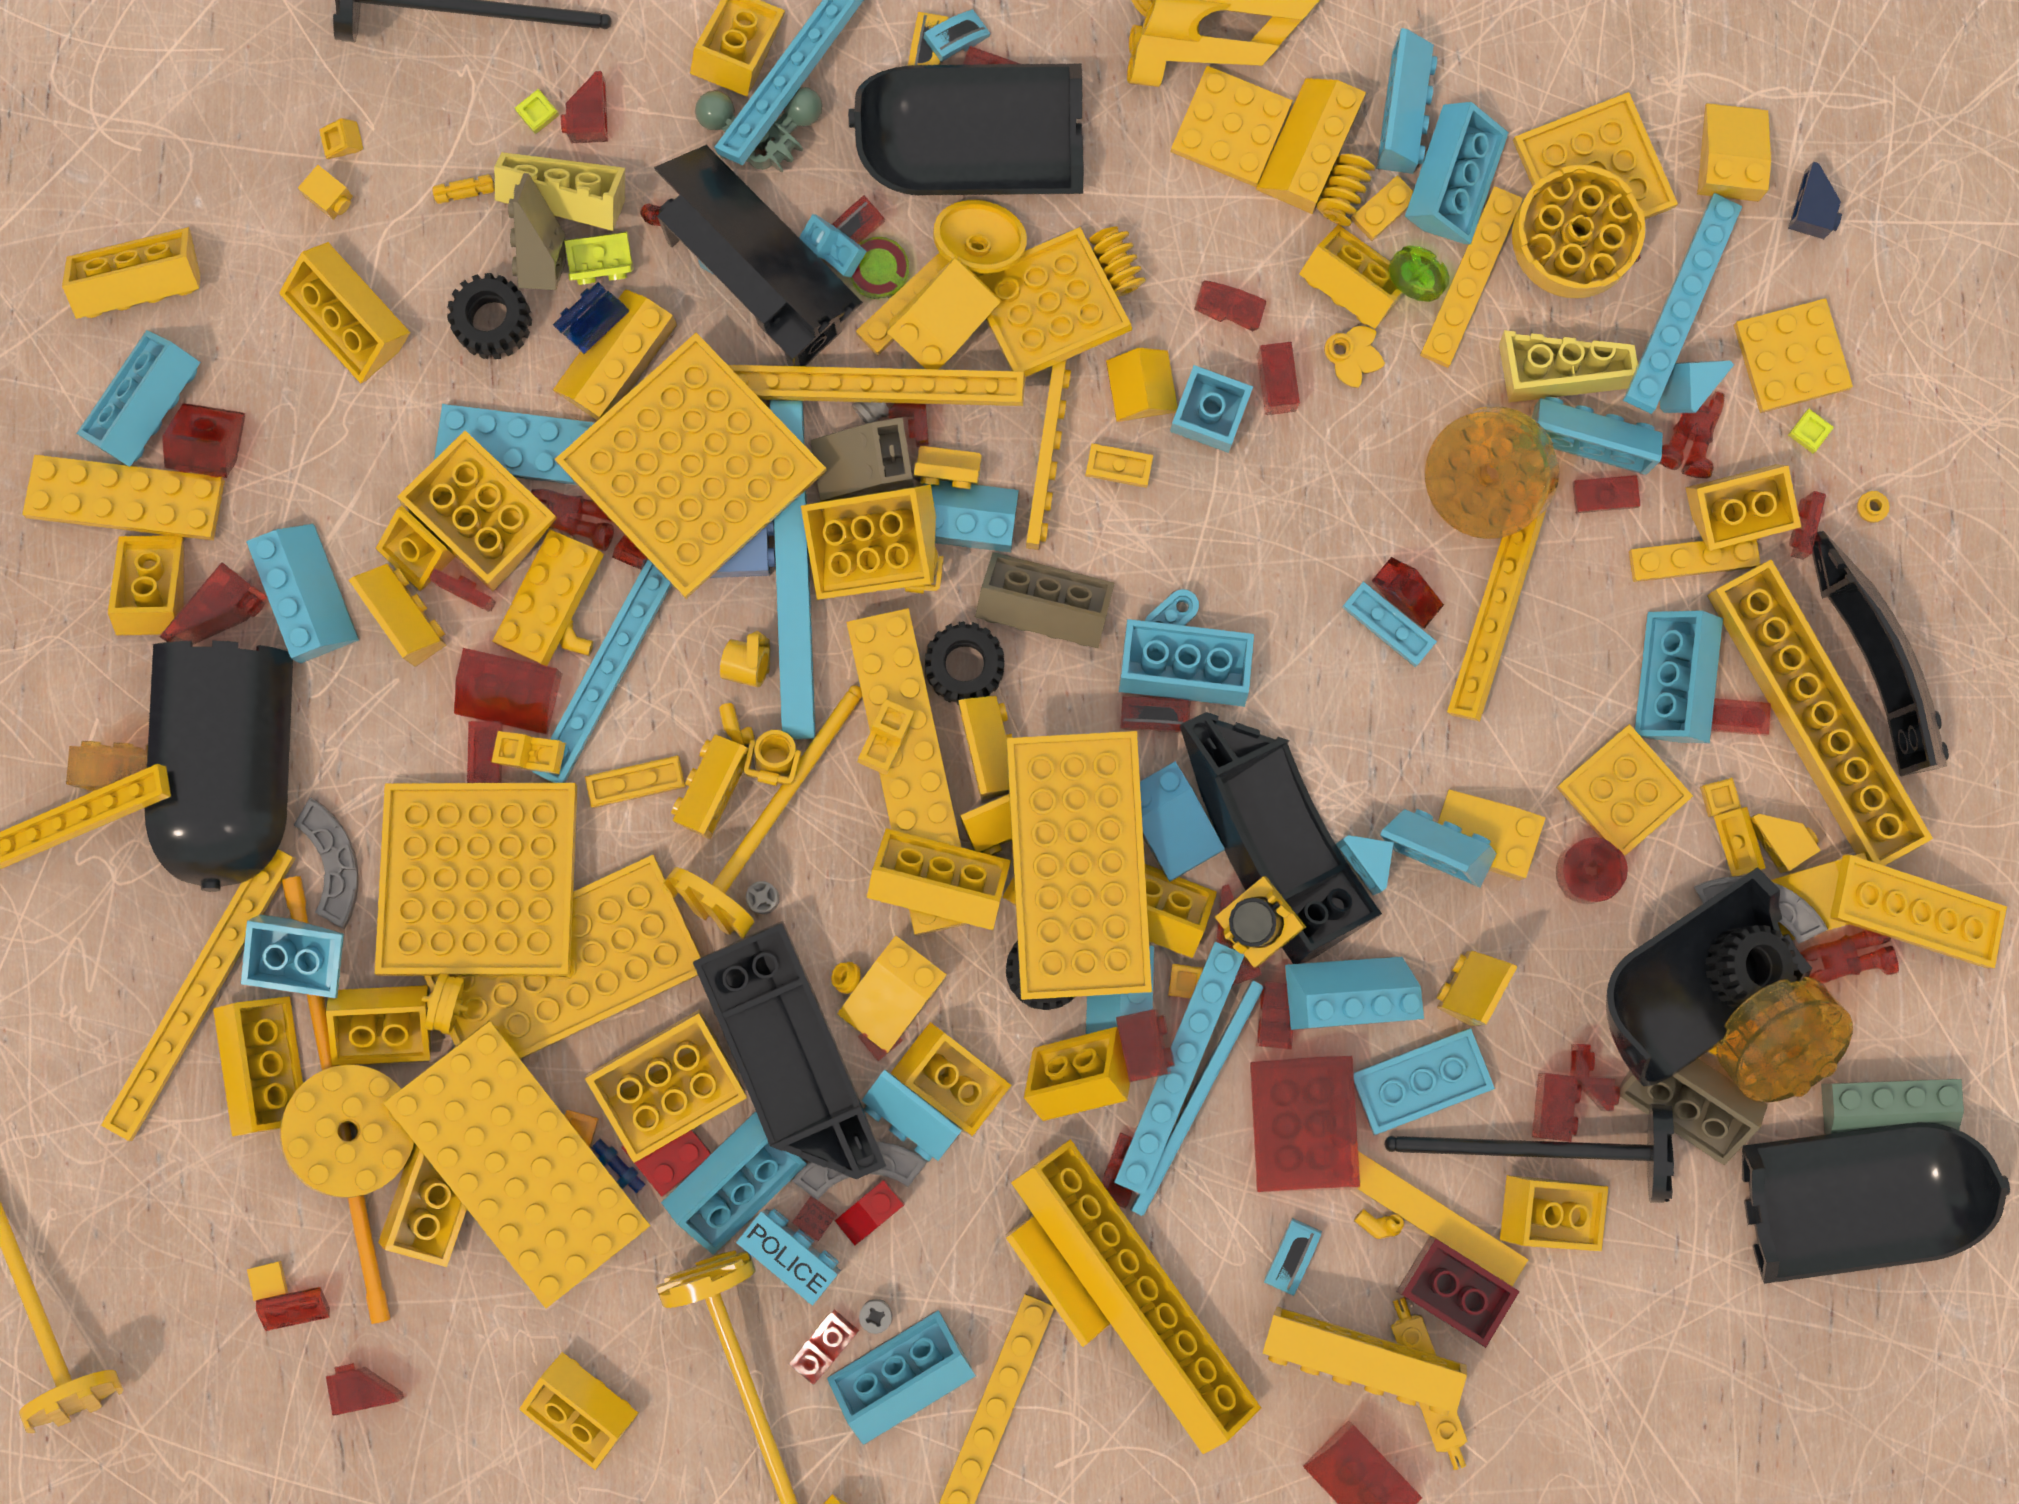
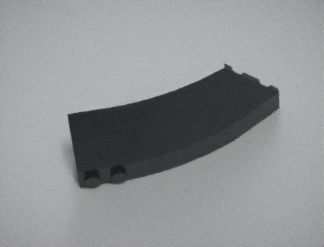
[1809,531,1949,776]
[1180,712,1382,964]
[693,921,886,1179]

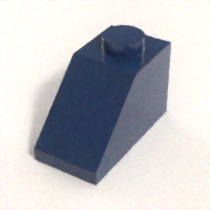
[1788,162,1842,240]

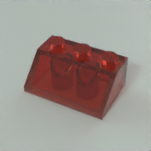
[454,648,562,735]
[1303,1420,1422,1504]

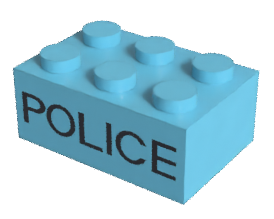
[736,1208,841,1306]

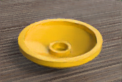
[933,200,1027,274]

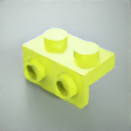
[564,231,634,285]

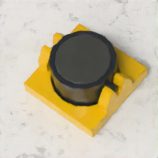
[1215,876,1306,968]

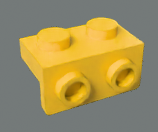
[914,446,982,489]

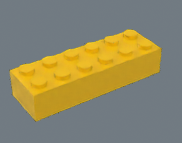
[1263,1307,1467,1416]

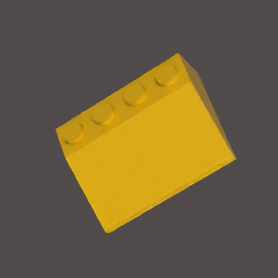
[397,431,556,592]
[801,484,936,600]
[585,1009,747,1163]

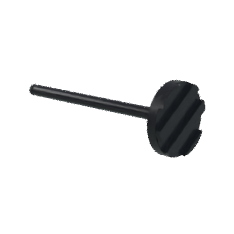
[333,0,612,43]
[1384,1104,1674,1203]

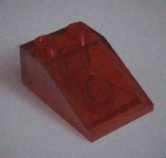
[159,562,267,645]

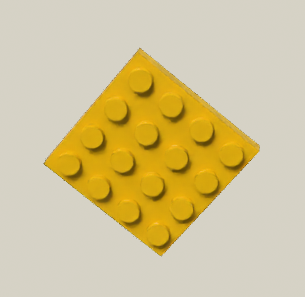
[1512,92,1678,237]
[974,227,1132,377]

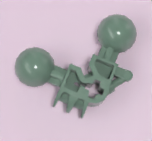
[695,87,823,172]

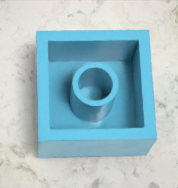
[1170,365,1253,453]

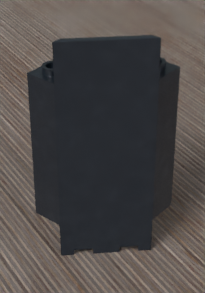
[654,144,863,366]

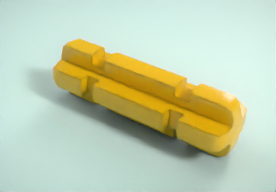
[432,174,495,204]

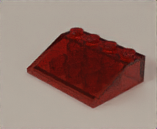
[1250,1056,1360,1192]

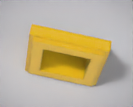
[319,118,363,159]

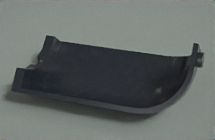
[848,63,1084,195]
[145,640,293,892]
[1606,867,1812,1086]
[1742,1122,2010,1284]

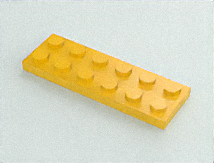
[22,455,225,541]
[1830,855,2007,969]

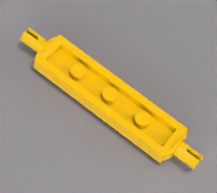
[1391,1297,1468,1470]

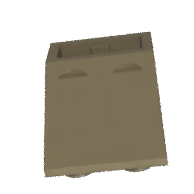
[508,173,566,290]
[810,417,914,502]

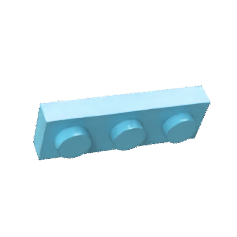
[1342,581,1437,667]

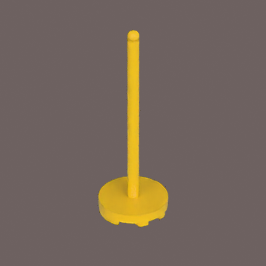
[663,685,862,939]
[0,1201,123,1433]
[656,1250,798,1504]

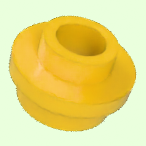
[1857,491,1890,523]
[831,962,861,994]

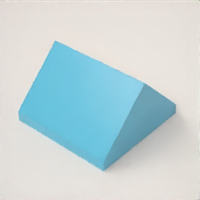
[1660,360,1734,413]
[1336,835,1394,896]

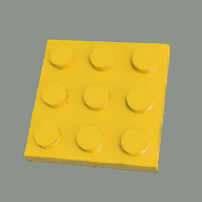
[1170,65,1293,187]
[1733,298,1853,413]
[1556,724,1693,859]

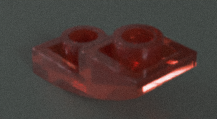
[1194,280,1267,332]
[789,1309,859,1385]

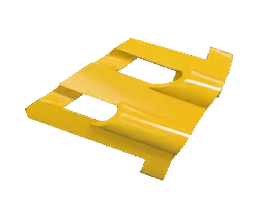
[1127,0,1320,87]

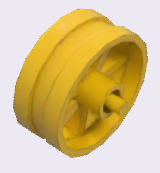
[422,973,468,1035]

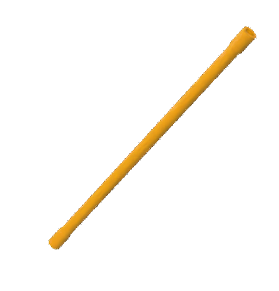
[282,876,391,1324]

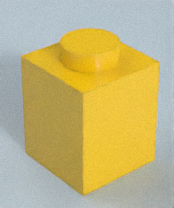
[298,164,353,220]

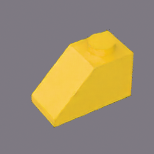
[1750,814,1821,873]

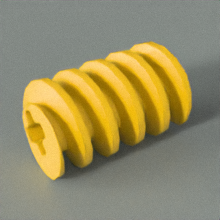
[1317,154,1375,227]
[1089,226,1146,297]

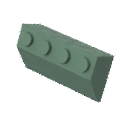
[1821,1079,1964,1134]

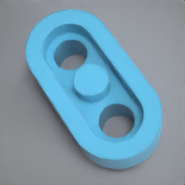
[1145,589,1199,626]

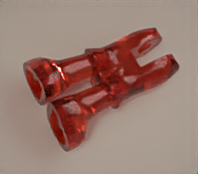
[1659,391,1725,479]
[531,489,614,551]
[1800,930,1899,985]

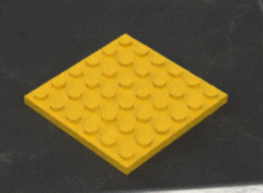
[555,332,827,599]
[374,783,578,976]

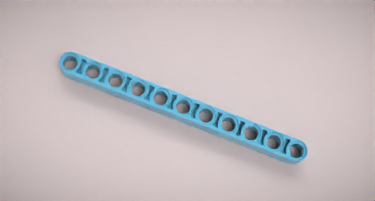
[770,400,815,740]

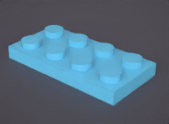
[1350,1028,1495,1135]

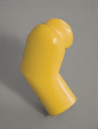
[559,619,594,656]
[719,703,755,746]
[1353,1208,1404,1239]

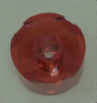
[1556,837,1628,904]

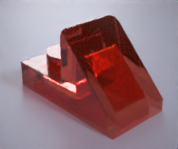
[888,403,929,447]

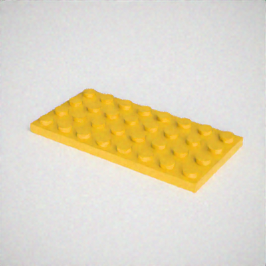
[1006,731,1152,1000]
[424,855,701,1059]
[384,1021,650,1309]

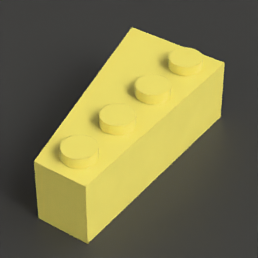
[494,152,625,231]
[1499,330,1638,403]

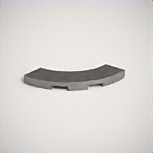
[294,798,359,929]
[1694,876,1828,944]
[792,1142,928,1200]

